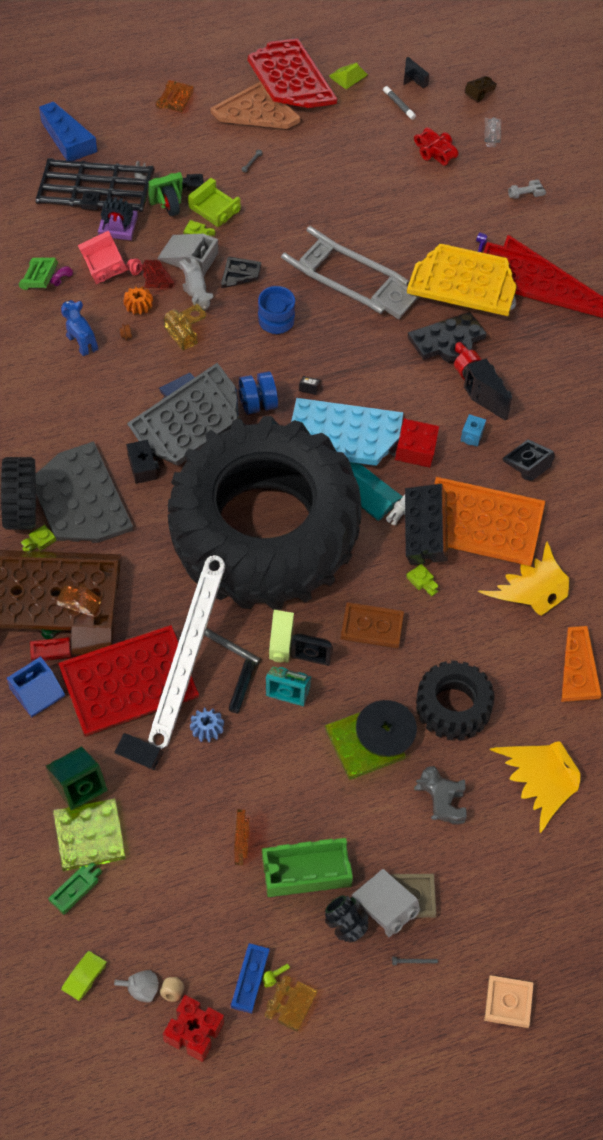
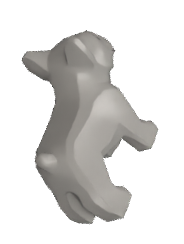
[179,257,214,311]

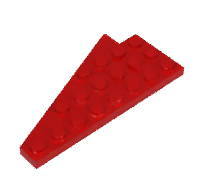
[483,235,603,318]

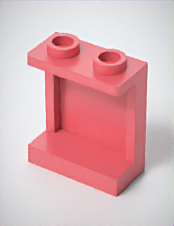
[78,230,127,285]

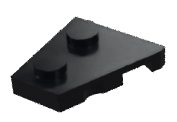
[221,256,262,288]

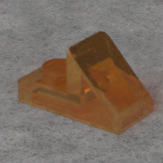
[56,584,101,616]

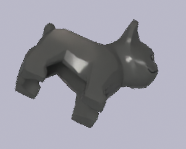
[414,766,467,825]

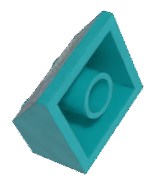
[266,667,311,707]

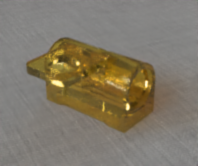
[164,304,206,351]

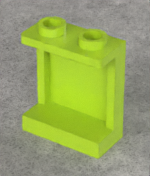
[188,178,241,227]

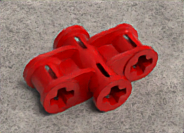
[414,127,458,166]

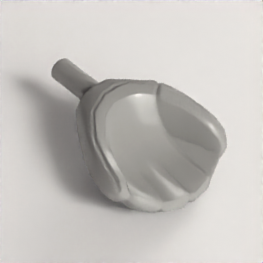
[114,970,159,1003]

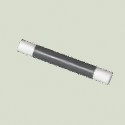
[383,86,416,120]

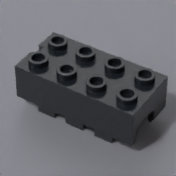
[405,484,448,565]

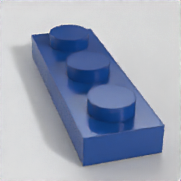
[231,943,270,1014]

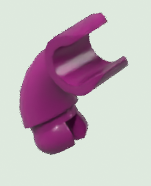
[49,266,73,286]

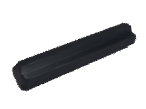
[229,659,255,714]

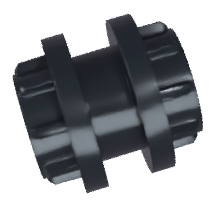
[325,895,369,942]

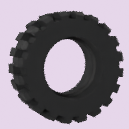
[1,457,36,530]
[416,660,495,740]

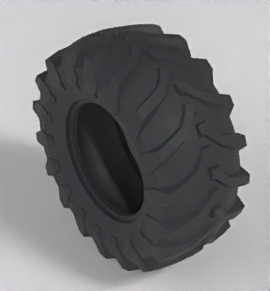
[168,416,361,610]

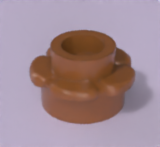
[119,323,132,341]

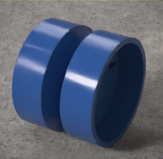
[258,286,295,334]
[239,371,278,415]

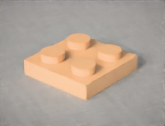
[484,975,533,1028]

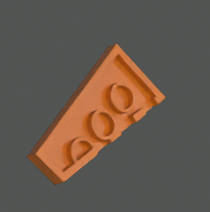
[561,626,601,702]

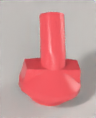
[120,258,142,276]

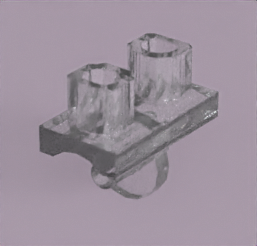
[484,117,501,147]

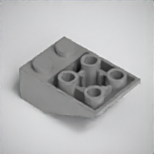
[158,234,219,277]

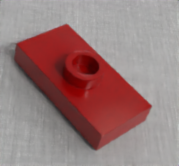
[30,637,71,662]

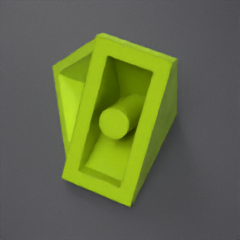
[329,62,368,89]

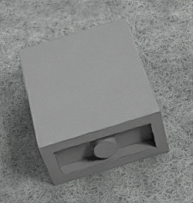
[351,869,420,937]

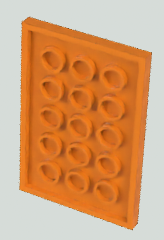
[434,477,545,566]

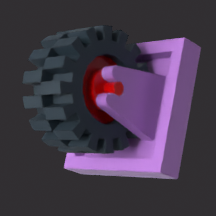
[98,197,138,241]

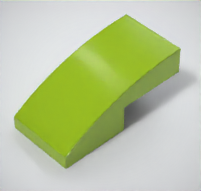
[61,951,106,1001]

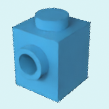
[461,414,486,447]

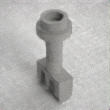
[508,180,546,199]

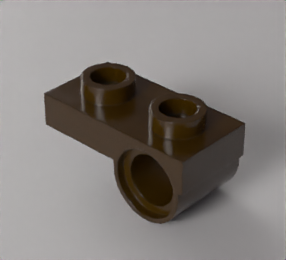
[465,76,497,102]

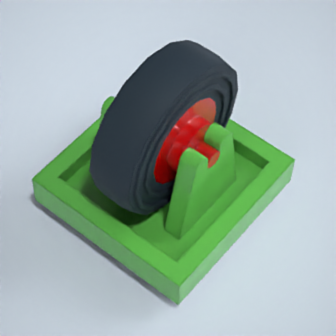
[148,172,183,216]

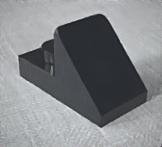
[403,57,429,89]

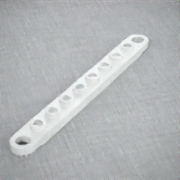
[148,555,225,749]

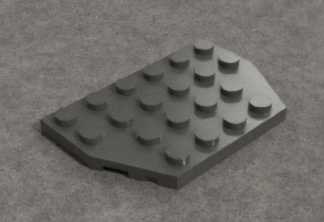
[127,363,239,465]
[36,441,133,543]

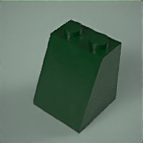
[45,746,108,811]

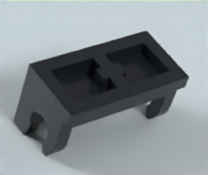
[114,733,163,770]

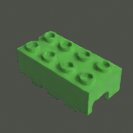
[262,838,353,897]

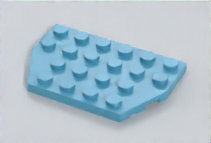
[291,398,403,466]

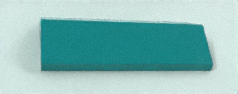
[349,462,403,521]

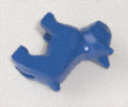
[61,300,98,356]

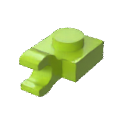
[21,525,56,551]
[406,564,438,596]

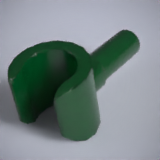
[41,629,64,640]

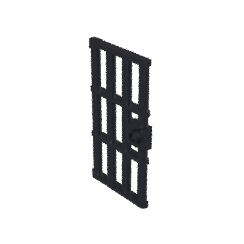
[36,158,155,212]

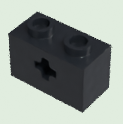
[126,439,160,484]

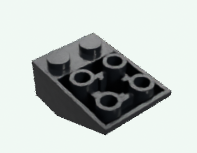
[464,358,512,420]

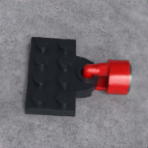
[408,312,486,380]

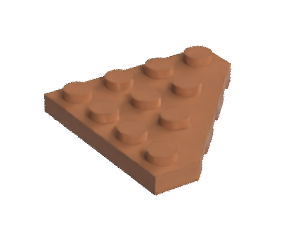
[210,81,300,129]

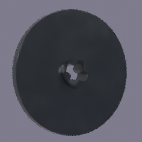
[356,700,417,757]

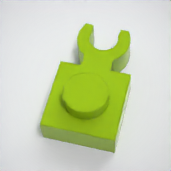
[183,220,215,237]

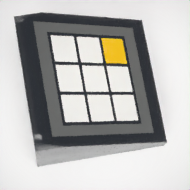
[299,376,321,395]

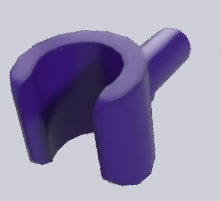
[476,232,487,253]

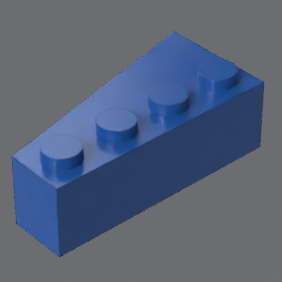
[39,102,97,161]

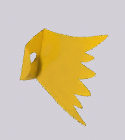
[478,541,569,616]
[489,741,580,833]

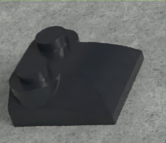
[502,439,555,481]
[291,633,333,666]

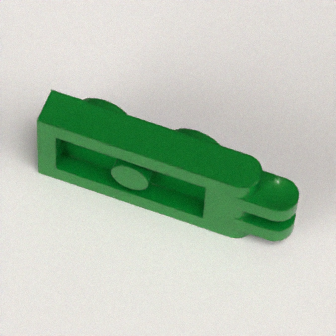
[48,862,102,915]

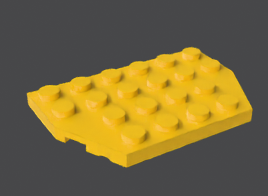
[407,244,516,316]

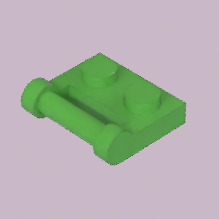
[19,258,58,290]

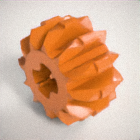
[123,286,153,315]

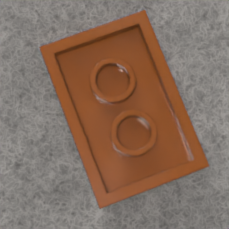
[340,602,404,648]

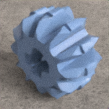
[190,707,224,743]

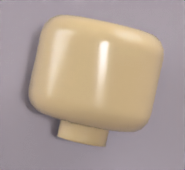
[160,977,184,1002]

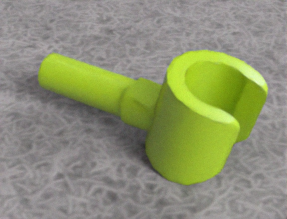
[262,964,290,988]

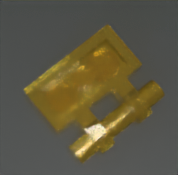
[264,976,318,1032]

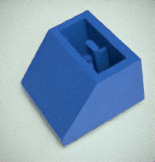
[7,656,65,718]

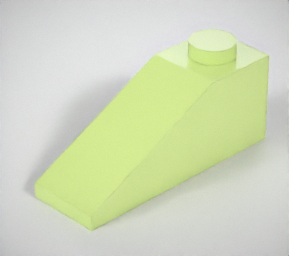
[269,610,294,663]

